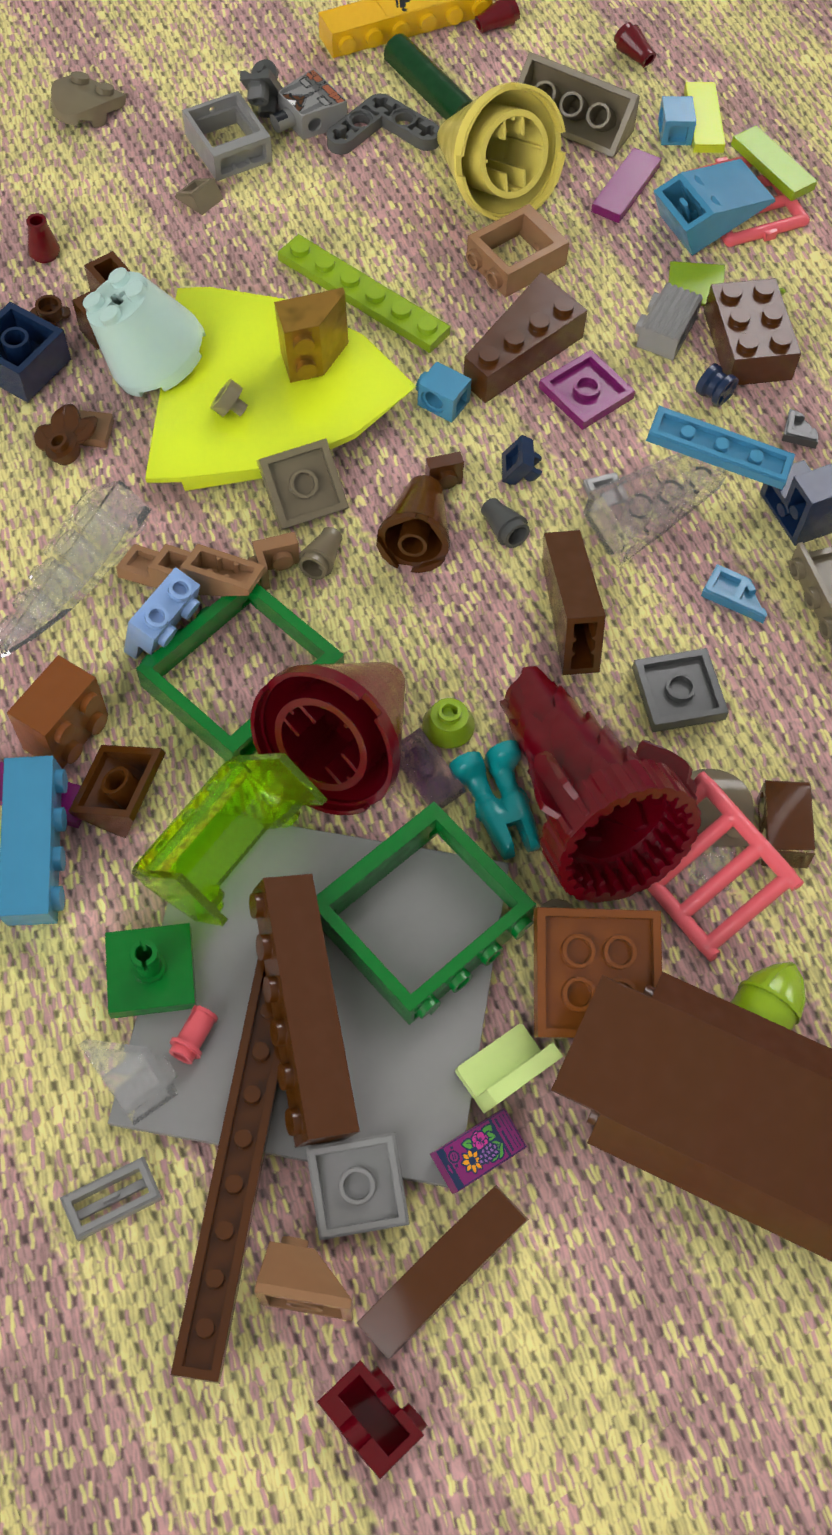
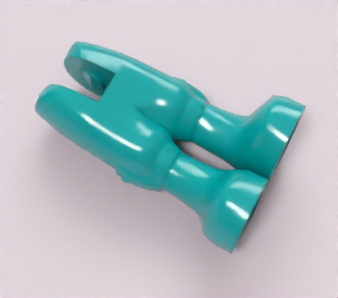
[449,740,540,860]

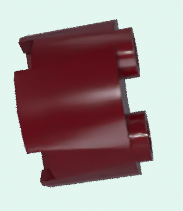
[317,1360,427,1479]

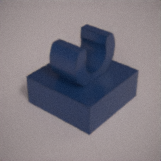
[502,435,542,485]

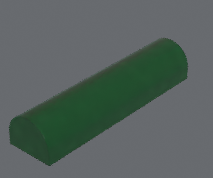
[384,33,473,120]

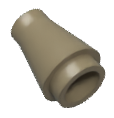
[299,527,342,580]

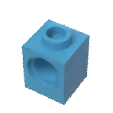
[658,96,696,145]
[416,362,472,423]

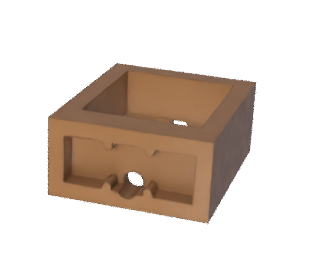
[466,204,569,298]

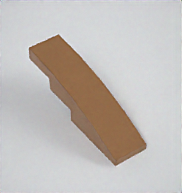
[116,544,265,596]

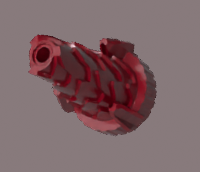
[499,666,701,903]

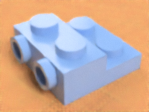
[124,567,200,659]

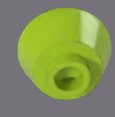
[422,698,475,749]

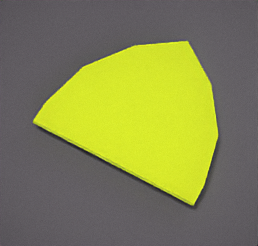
[145,287,417,491]

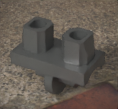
[240,59,283,118]

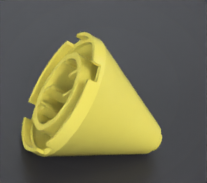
[437,82,566,221]

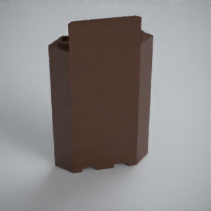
[551,971,832,1262]

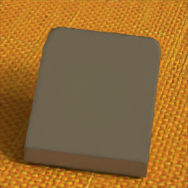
[175,178,223,215]

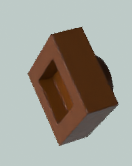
[425,451,464,490]

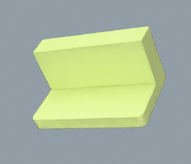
[455,1024,563,1113]

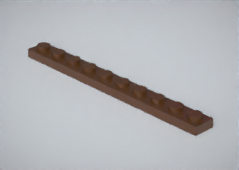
[170,958,281,1384]

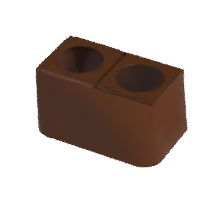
[757,780,815,869]

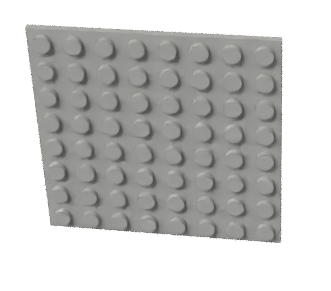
[108,809,509,1188]

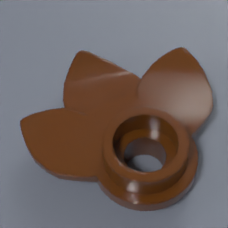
[34,404,98,465]

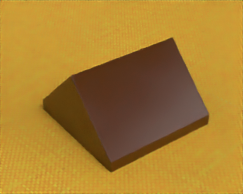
[68,745,166,838]

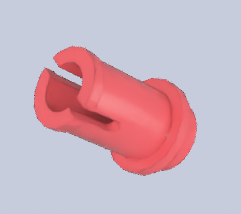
[169,1005,218,1064]

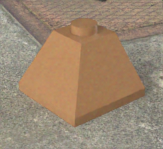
[254,1236,353,1321]

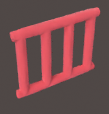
[647,771,804,962]

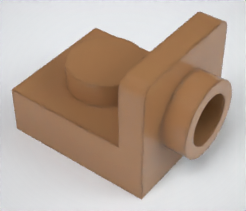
[248,532,300,590]

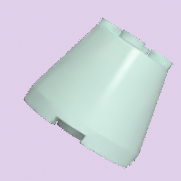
[83,267,206,397]

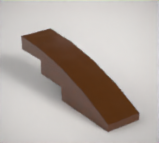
[357,1185,529,1359]

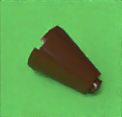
[376,475,450,573]

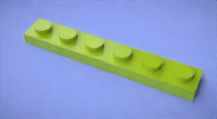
[278,234,451,353]

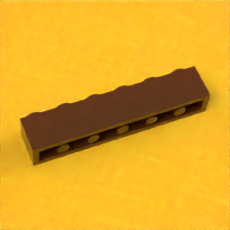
[249,874,360,1148]

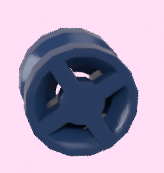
[695,363,739,407]

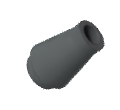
[481,498,530,548]

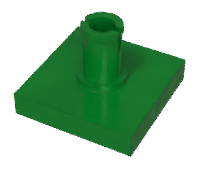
[105,923,197,1019]

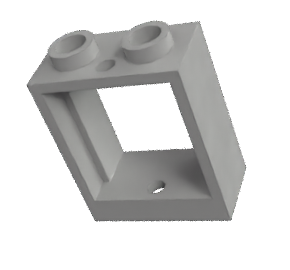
[182,91,273,181]

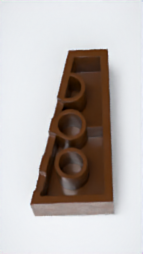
[463,272,587,403]

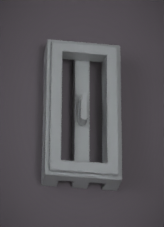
[60,1156,163,1242]

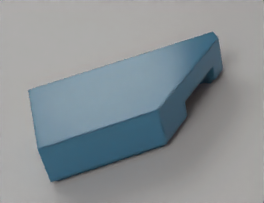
[701,564,767,624]

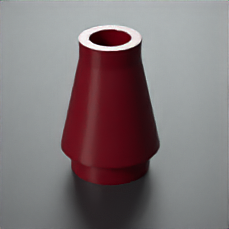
[475,0,520,34]
[614,22,656,67]
[26,213,60,263]

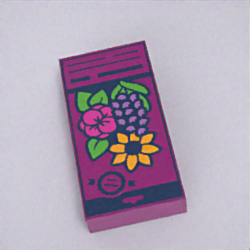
[430,1108,527,1194]

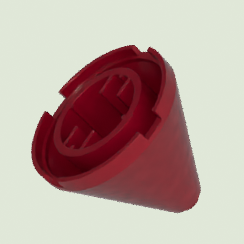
[250,662,405,815]

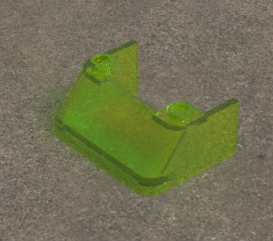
[132,753,327,926]

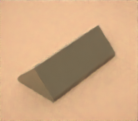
[518,51,640,158]

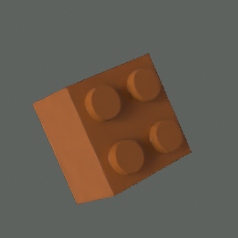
[7,655,108,769]

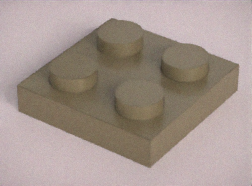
[257,438,349,530]

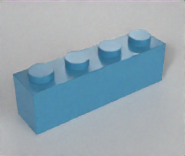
[0,756,68,926]

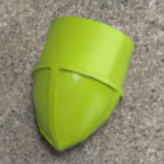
[730,962,806,1030]

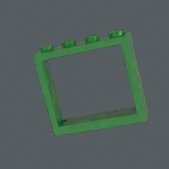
[136,583,344,770]
[316,801,536,1025]

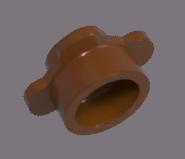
[30,295,71,326]

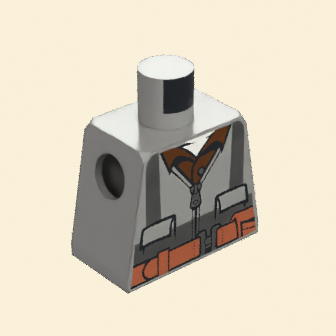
[270,69,347,140]

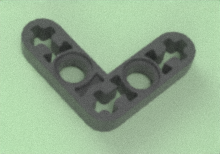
[327,93,439,155]

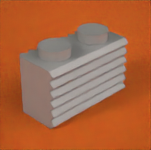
[635,282,703,360]

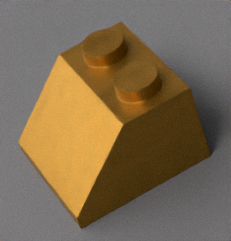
[274,287,349,383]

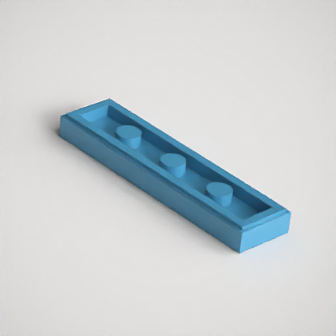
[646,406,795,490]

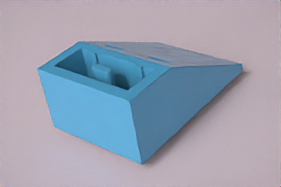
[654,159,775,256]

